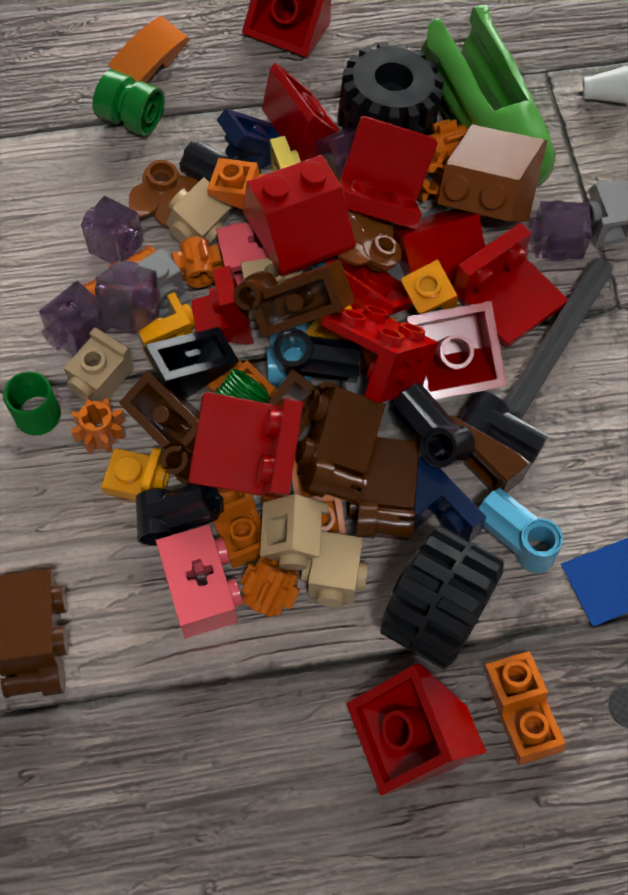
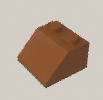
[437,125,548,222]

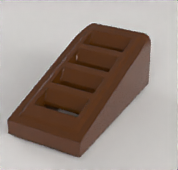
[443,415,531,493]

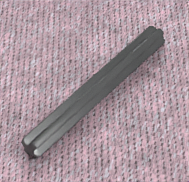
[504,258,613,419]

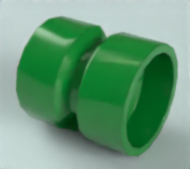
[92,69,165,136]

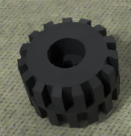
[337,43,444,141]
[381,525,504,670]

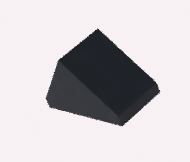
[143,327,239,399]

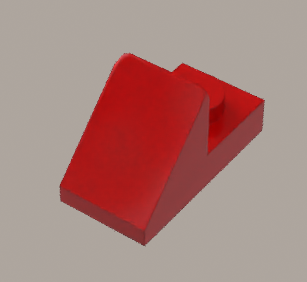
[191,265,254,345]

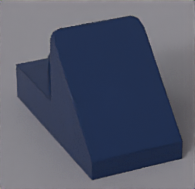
[217,108,291,169]
[413,456,487,541]

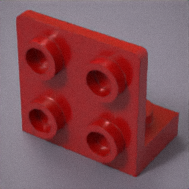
[339,116,438,229]
[454,222,567,347]
[321,305,439,404]
[188,392,304,499]

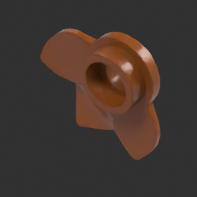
[129,160,199,230]
[337,209,402,272]

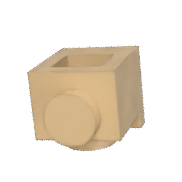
[64,327,134,402]
[260,494,329,570]

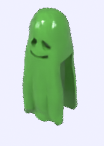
[421,4,556,187]

